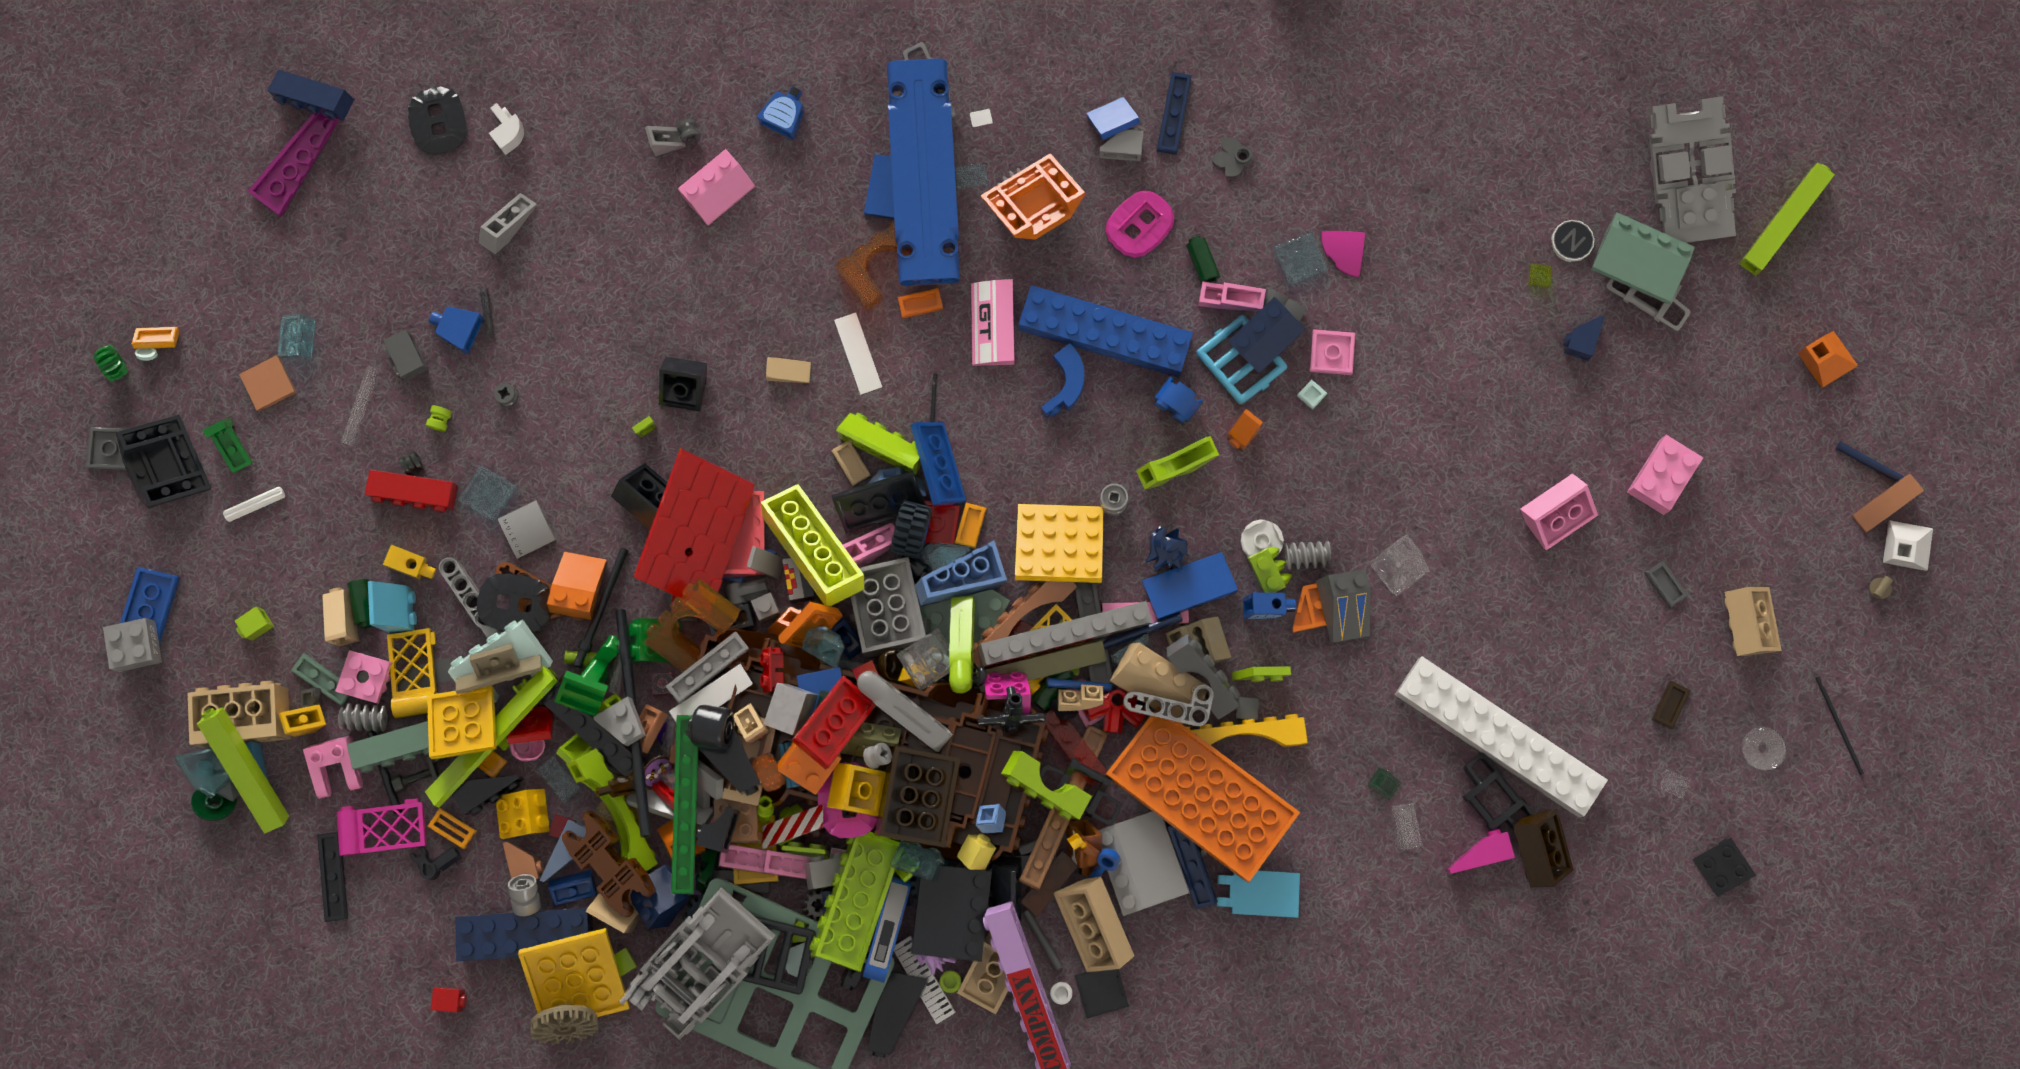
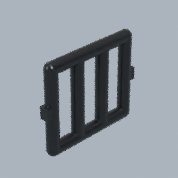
[742,915,816,995]

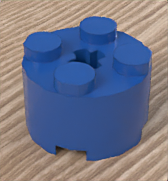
[1154,377,1203,424]

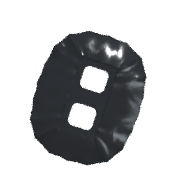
[408,86,466,154]
[476,574,550,633]

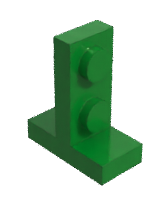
[202,418,253,473]

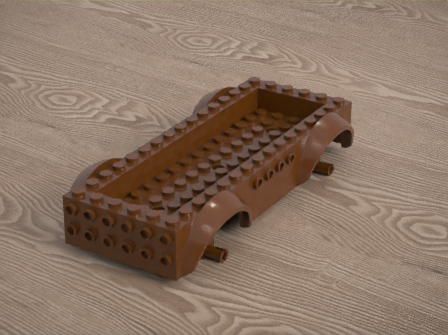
[669,629,1049,862]

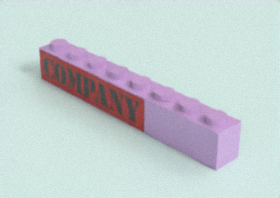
[983,901,1071,1069]

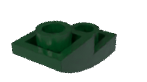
[695,848,717,894]

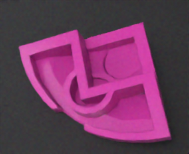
[1321,231,1365,277]

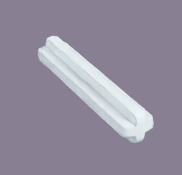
[223,487,285,522]

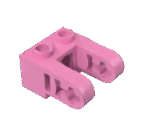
[303,735,363,799]

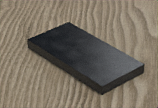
[832,470,926,533]

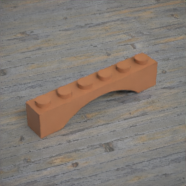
[973,581,1077,670]

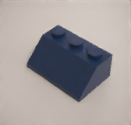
[1228,296,1306,374]

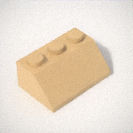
[1725,587,1782,656]

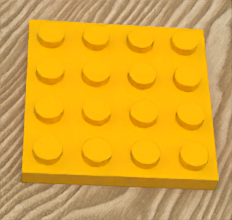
[1015,504,1103,583]
[518,928,630,1017]

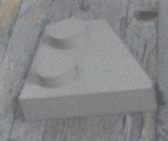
[593,697,646,746]

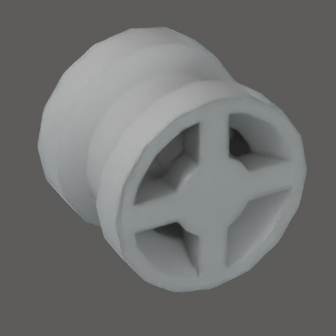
[863,742,892,769]

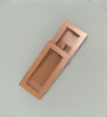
[1852,474,1924,533]

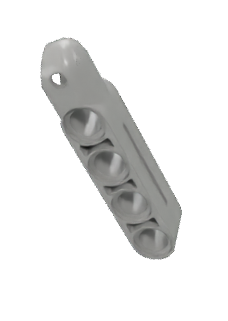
[439,558,504,638]
[857,671,953,752]

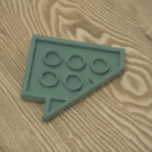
[920,589,1011,657]

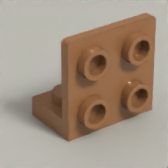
[714,798,763,845]

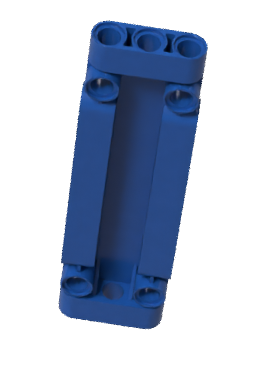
[887,58,960,286]

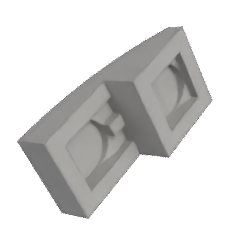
[747,546,783,580]

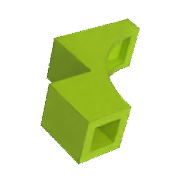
[556,693,622,763]

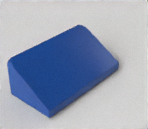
[548,870,597,906]

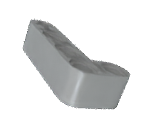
[1123,685,1213,726]

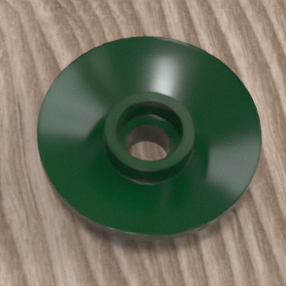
[191,782,237,821]

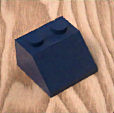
[631,864,689,929]

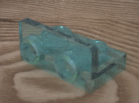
[278,314,315,359]
[890,841,945,881]

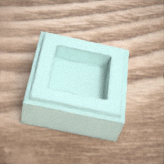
[1297,379,1327,410]

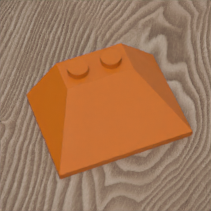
[981,153,1085,240]

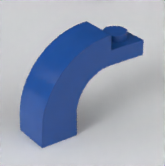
[1041,343,1084,418]

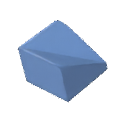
[976,804,1006,833]

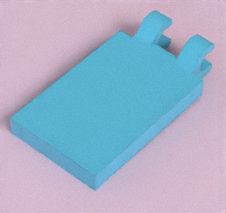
[1216,871,1300,918]

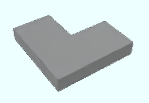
[697,760,723,809]

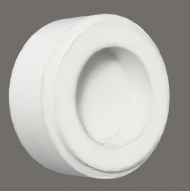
[1050,982,1072,1005]

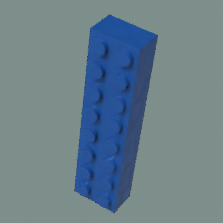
[1019,285,1193,378]

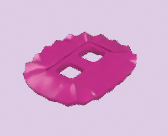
[1105,191,1175,258]
[818,762,878,838]

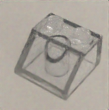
[896,629,950,690]

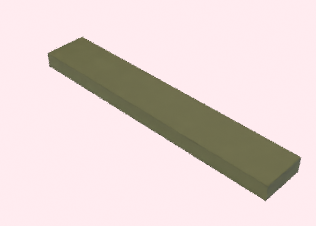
[975,639,1107,692]

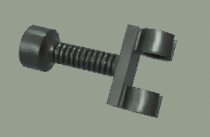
[391,756,447,793]

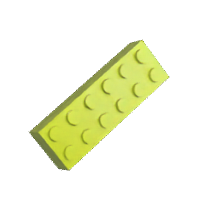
[761,484,864,606]

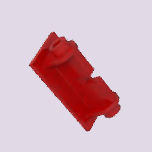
[760,647,784,693]

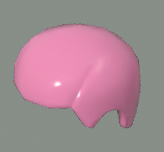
[509,740,545,762]

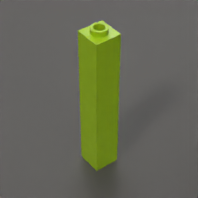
[1739,162,1835,276]
[197,707,289,834]

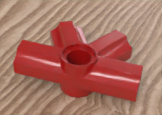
[1084,688,1146,734]

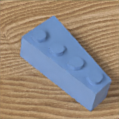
[915,541,1007,606]

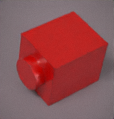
[430,987,467,1012]

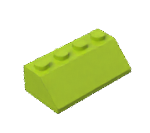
[836,413,921,475]

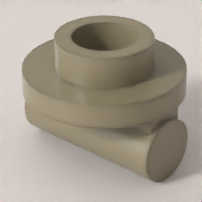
[1869,576,1893,599]

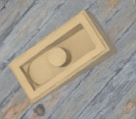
[766,357,811,383]

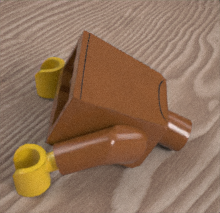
[1065,819,1102,875]

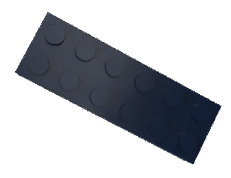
[455,908,593,962]

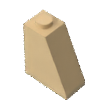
[323,588,360,646]

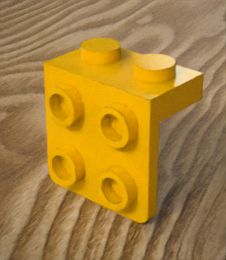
[496,789,550,839]

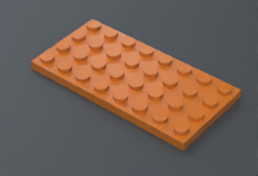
[1105,706,1300,883]

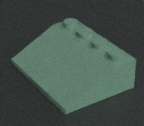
[1591,212,1695,305]

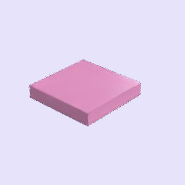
[1310,330,1355,375]

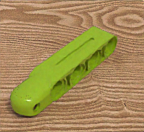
[949,596,975,693]

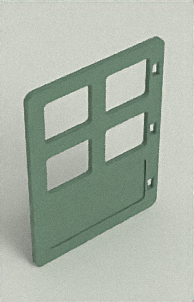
[656,878,895,1069]

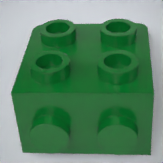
[628,618,681,664]

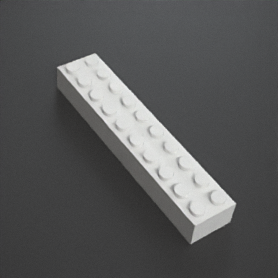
[1395,657,1608,818]

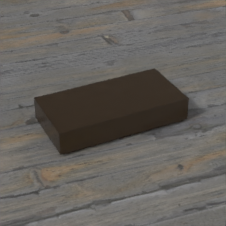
[1651,681,1691,729]

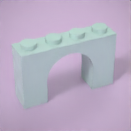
[448,619,553,703]

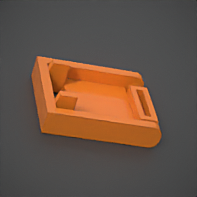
[778,602,843,649]

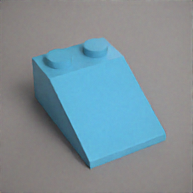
[368,581,417,633]

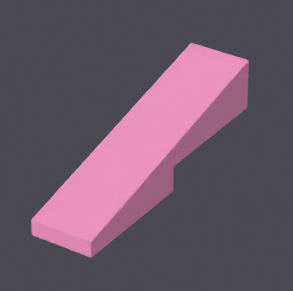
[717,845,810,879]

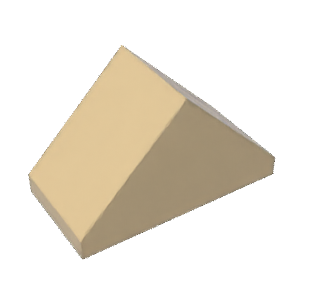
[734,703,769,744]

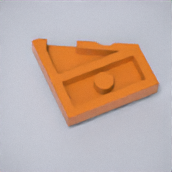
[1292,583,1327,633]

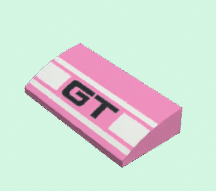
[971,279,1014,366]

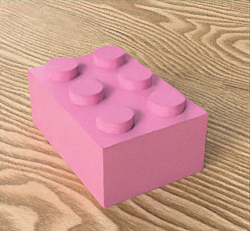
[1627,435,1703,515]

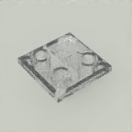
[1369,534,1430,597]

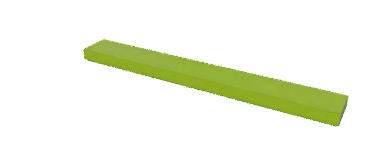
[425,666,558,808]

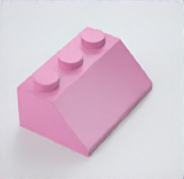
[678,149,755,226]
[1520,474,1598,550]

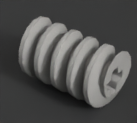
[1285,541,1331,570]
[338,703,388,733]

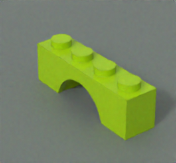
[1001,751,1092,821]

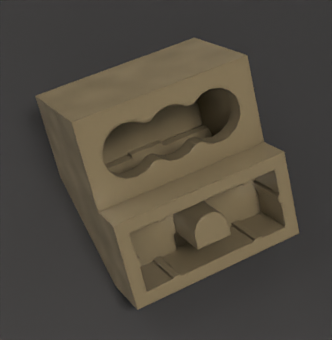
[1166,617,1231,664]

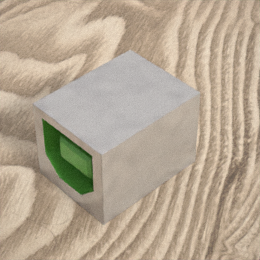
[763,683,818,735]

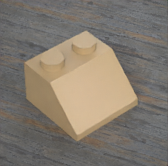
[586,893,641,933]

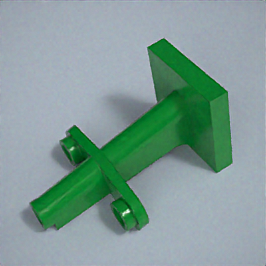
[555,635,619,716]

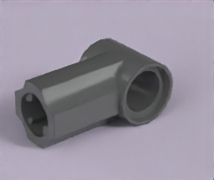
[724,578,769,608]

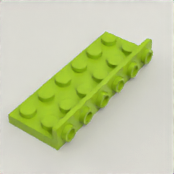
[810,831,903,972]

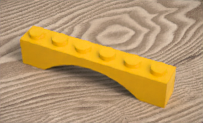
[1187,714,1308,747]

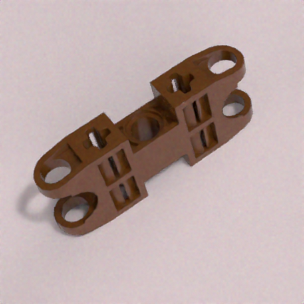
[562,811,655,917]

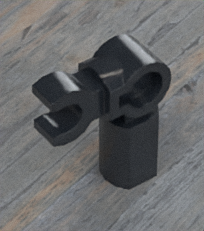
[410,846,462,880]

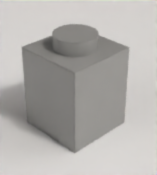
[751,592,781,624]

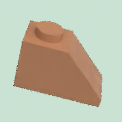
[503,842,544,880]

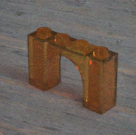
[836,221,912,311]
[644,579,740,672]

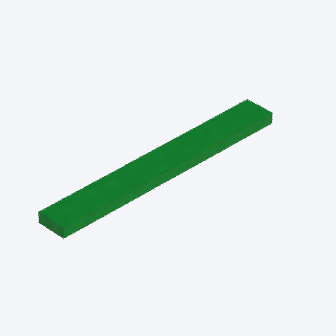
[671,715,698,894]

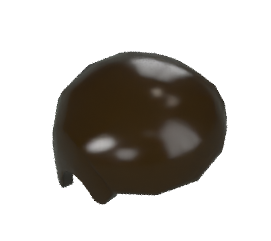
[878,649,911,681]

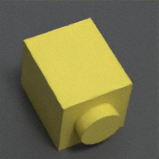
[957,834,996,870]

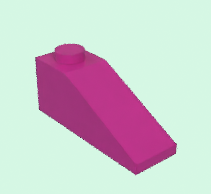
[1446,829,1515,874]

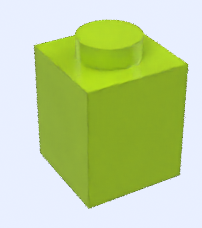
[235,606,274,641]

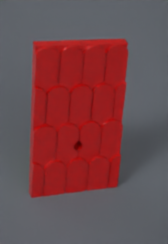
[634,448,755,611]

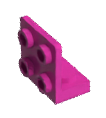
[984,672,1031,714]

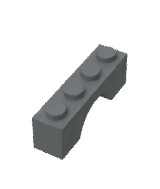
[1166,634,1240,720]

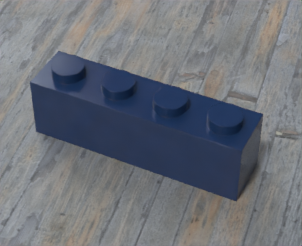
[267,70,354,121]

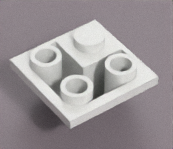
[1883,520,1933,571]

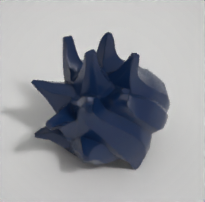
[1145,526,1189,572]

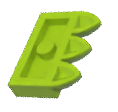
[1247,547,1292,593]

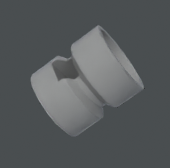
[1100,483,1128,516]
[508,874,541,916]

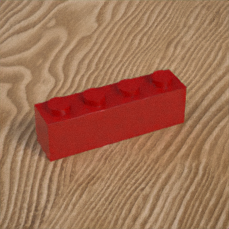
[365,470,458,513]

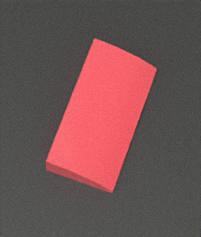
[722,491,764,578]

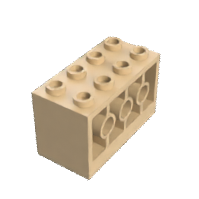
[187,681,291,748]

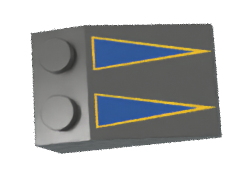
[1316,569,1370,643]

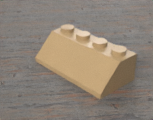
[1110,643,1207,724]
[1053,877,1134,972]

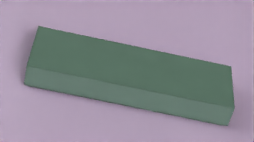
[291,653,351,707]

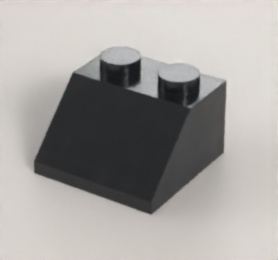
[659,356,707,412]

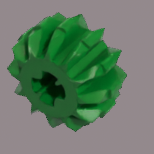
[93,345,128,382]

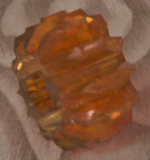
[752,753,786,792]

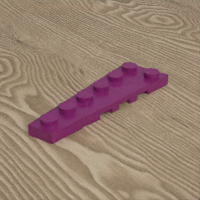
[247,113,339,217]

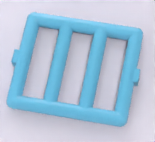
[1196,315,1287,405]

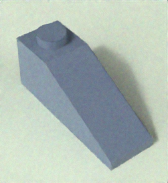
[539,820,586,882]

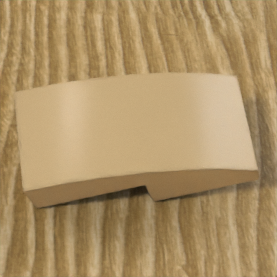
[1058,685,1103,711]

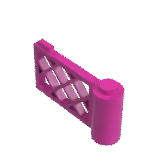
[336,798,427,856]

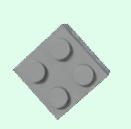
[103,618,162,672]

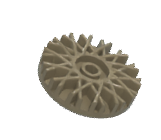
[530,1004,598,1045]

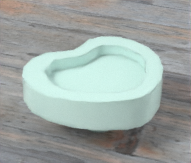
[135,348,158,361]

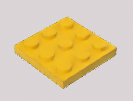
[427,686,497,760]

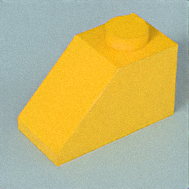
[279,704,326,737]

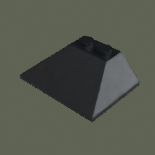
[116,415,211,508]

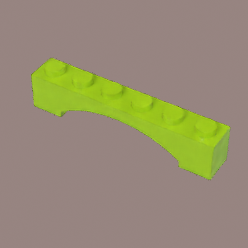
[566,748,658,871]

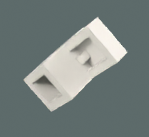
[489,103,524,155]

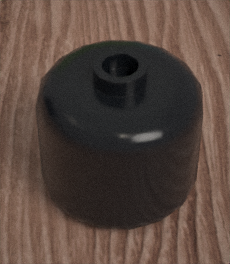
[688,705,735,750]

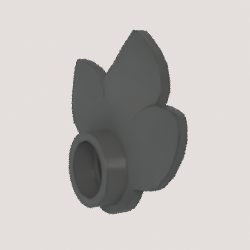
[1211,137,1253,177]

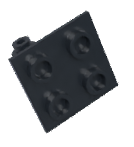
[1693,838,1756,897]

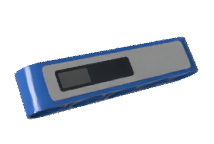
[862,875,911,983]

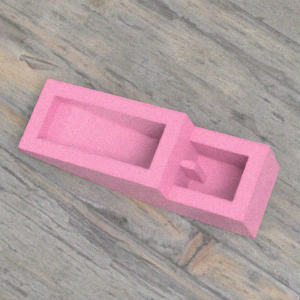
[1198,282,1266,311]

